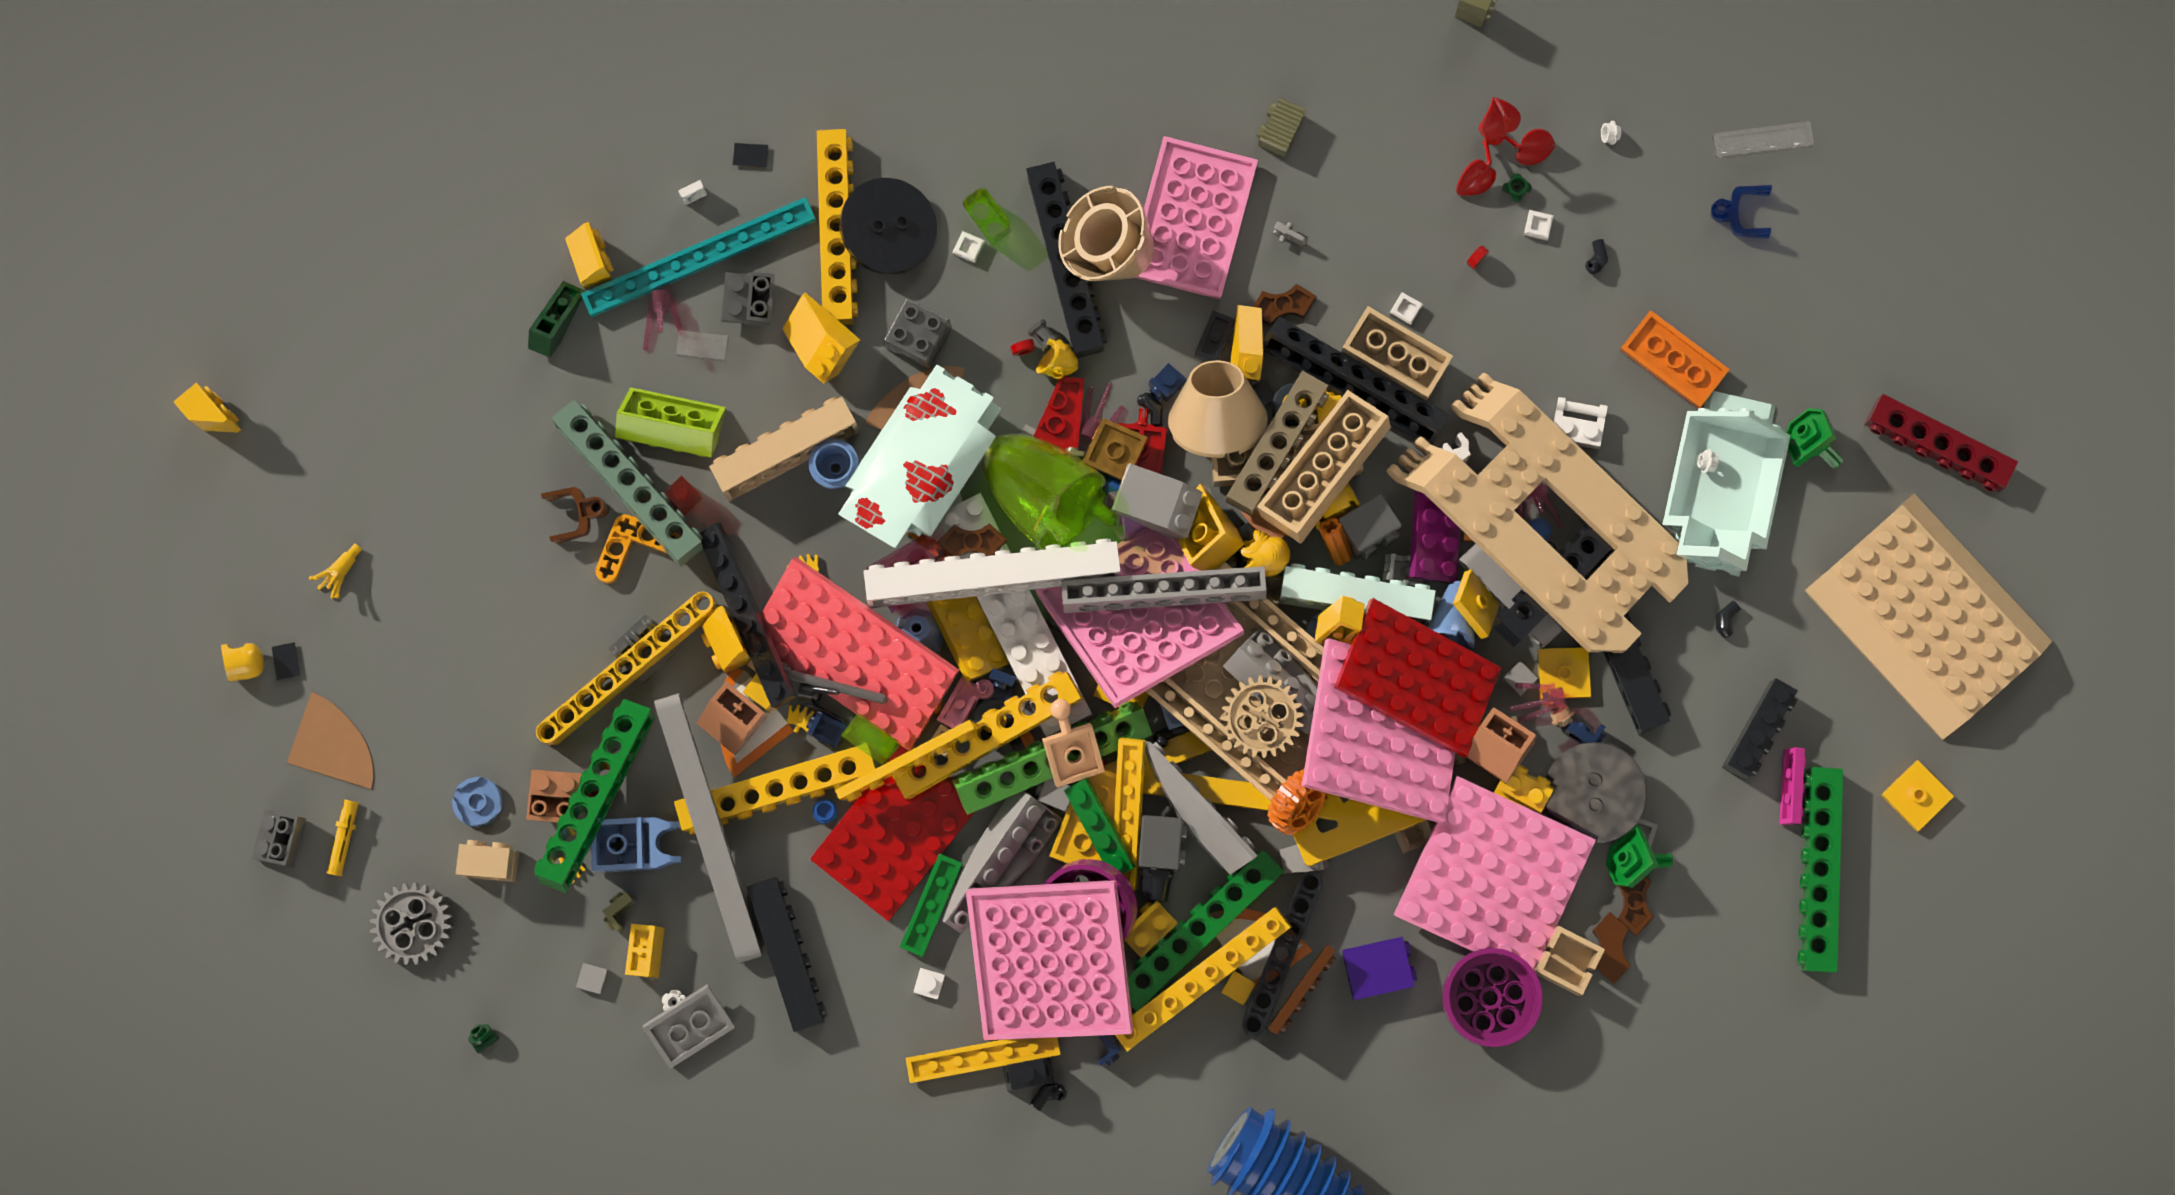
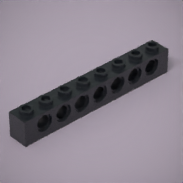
[1026,161,1107,358]
[1263,316,1450,445]

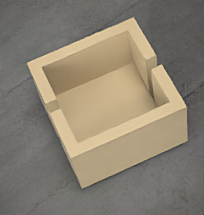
[456,840,520,882]
[1534,926,1605,996]

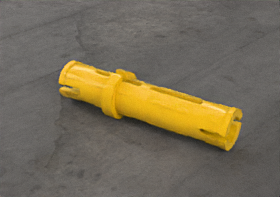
[326,799,360,876]

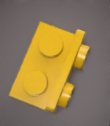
[1125,901,1178,958]

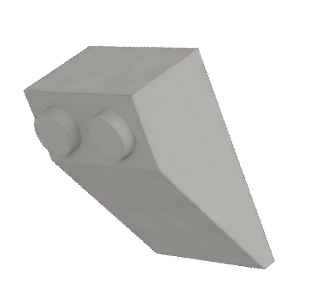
[1112,464,1203,539]

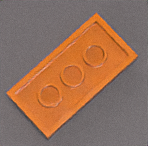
[1620,310,1730,409]

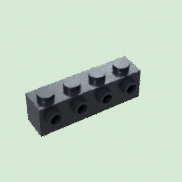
[1722,678,1798,780]

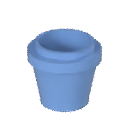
[809,439,859,489]

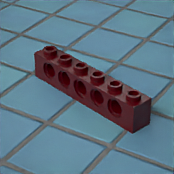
[1864,394,2019,492]

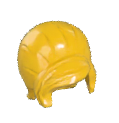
[1241,530,1290,577]

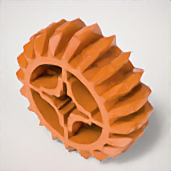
[1267,769,1328,835]

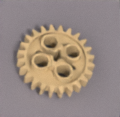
[1221,675,1305,758]

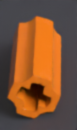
[1319,518,1353,566]

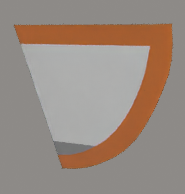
[721,668,793,778]

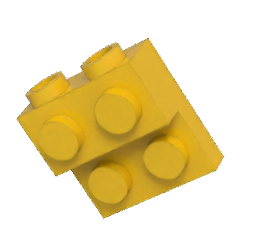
[1494,765,1554,814]

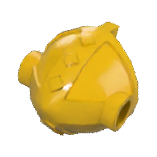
[1036,338,1079,379]

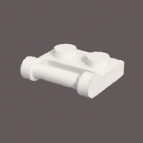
[1554,397,1608,450]

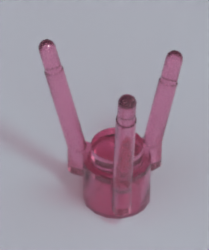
[643,290,683,351]
[1080,383,1124,440]
[1518,482,1563,528]
[1510,683,1565,723]

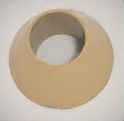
[1059,186,1155,281]
[1168,360,1268,458]

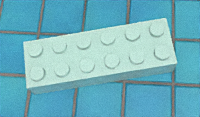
[1279,564,1436,627]

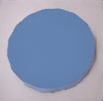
[452,777,504,827]

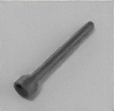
[782,662,888,704]

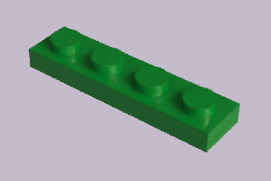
[1064,778,1136,874]
[899,854,963,957]

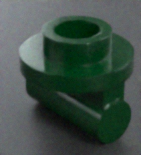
[468,1024,500,1054]

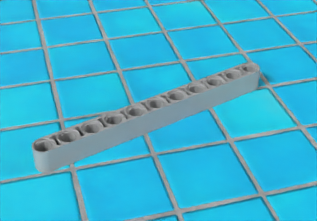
[654,693,763,964]

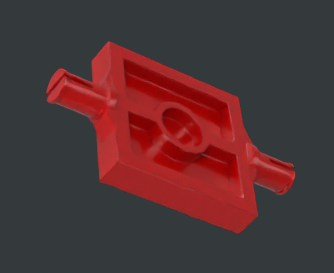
[1118,408,1167,475]

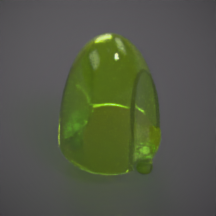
[982,433,1118,550]

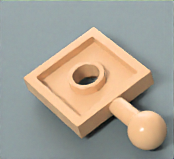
[1042,699,1105,788]

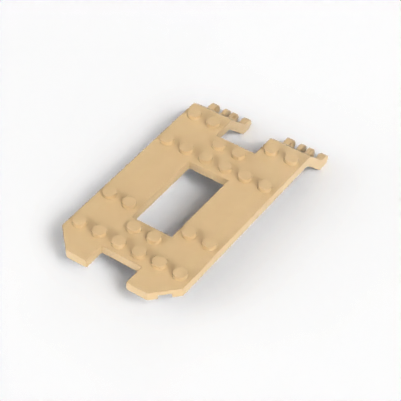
[1387,373,1688,653]

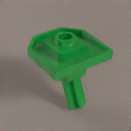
[1786,408,1844,468]
[1606,824,1673,888]

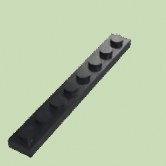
[700,522,796,708]

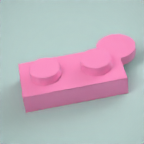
[937,677,995,729]

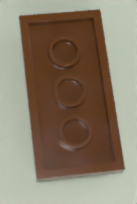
[1266,944,1336,1036]

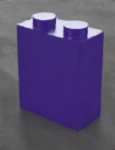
[1341,936,1417,1001]

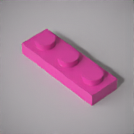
[1779,747,1806,825]

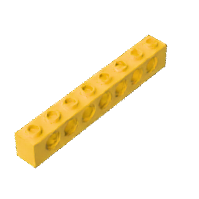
[817,129,858,325]
[894,671,1084,799]
[674,743,876,835]
[1115,906,1292,1051]

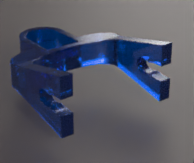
[1710,185,1772,239]

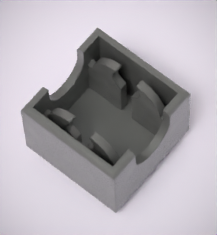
[883,298,952,371]
[1338,494,1401,560]
[1139,815,1188,873]

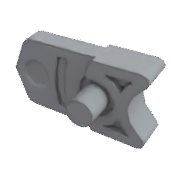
[1273,221,1308,246]

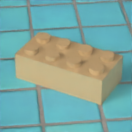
[1341,306,1453,402]

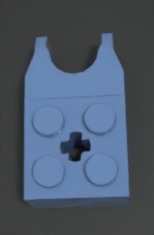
[591,817,683,873]

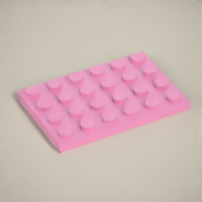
[1134,136,1258,300]

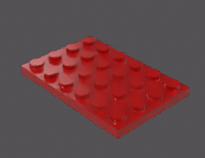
[1334,598,1501,757]
[810,745,976,922]

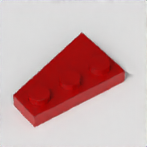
[1028,376,1085,451]

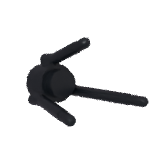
[798,683,845,724]

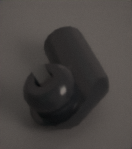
[1585,239,1608,274]
[1137,392,1162,427]
[1716,601,1741,638]
[1153,726,1185,748]
[1030,1083,1067,1111]

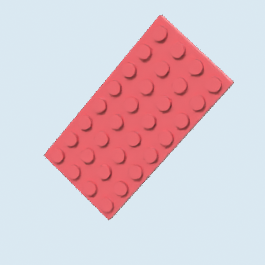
[761,557,959,751]

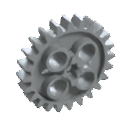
[369,883,454,965]

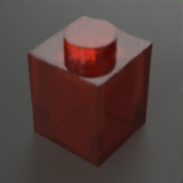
[664,475,702,515]

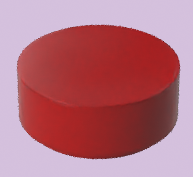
[1467,246,1489,269]
[1010,339,1036,356]

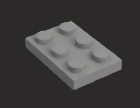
[642,984,735,1069]

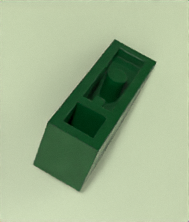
[528,281,585,358]

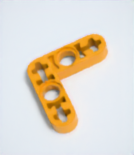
[595,514,681,584]

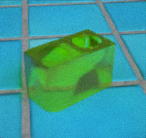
[963,188,1011,246]
[841,713,898,765]

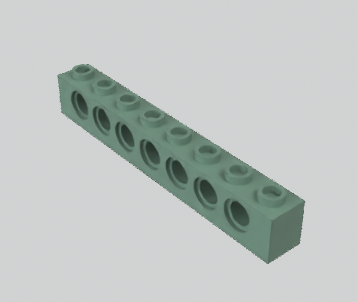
[551,400,703,567]

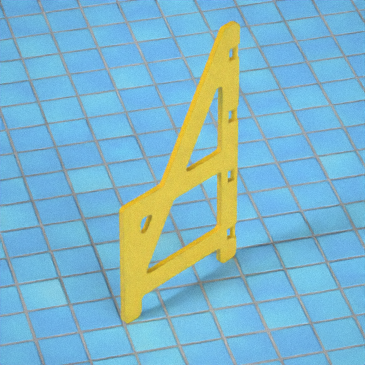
[1104,731,1426,867]

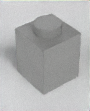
[1035,779,1070,813]

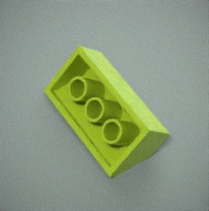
[615,387,726,457]

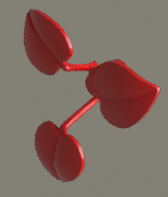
[1456,97,1556,195]

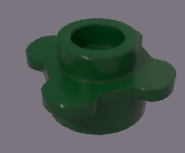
[1502,173,1532,202]

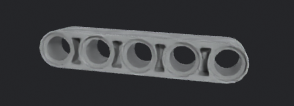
[1458,544,1562,648]

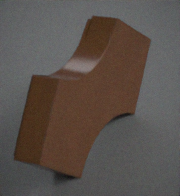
[1253,284,1317,326]
[937,523,1008,556]
[1617,876,1654,936]
[1592,912,1631,984]

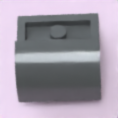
[721,272,775,327]
[252,810,306,868]

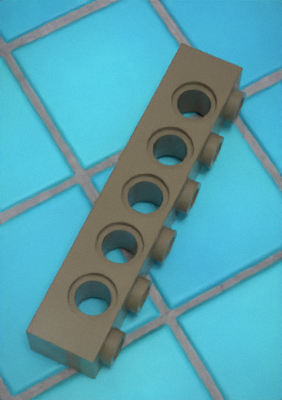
[1226,371,1329,517]

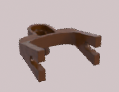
[541,487,609,544]

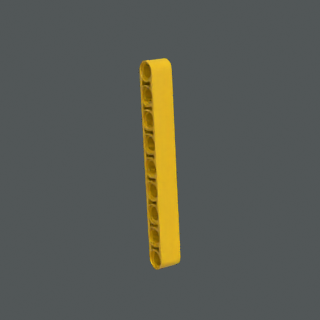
[536,591,718,746]

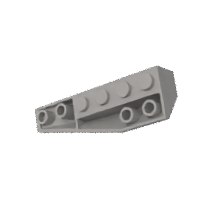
[1223,628,1317,735]
[1145,741,1257,874]
[943,791,1063,934]

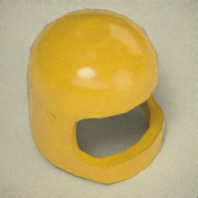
[221,643,264,682]

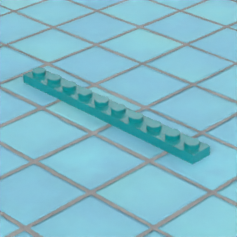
[581,197,816,318]

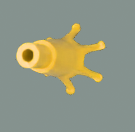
[309,544,362,599]

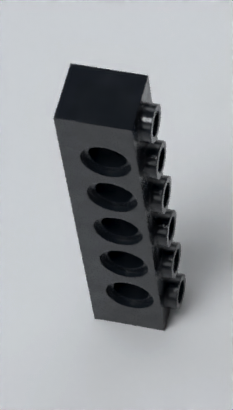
[1492,525,1612,647]

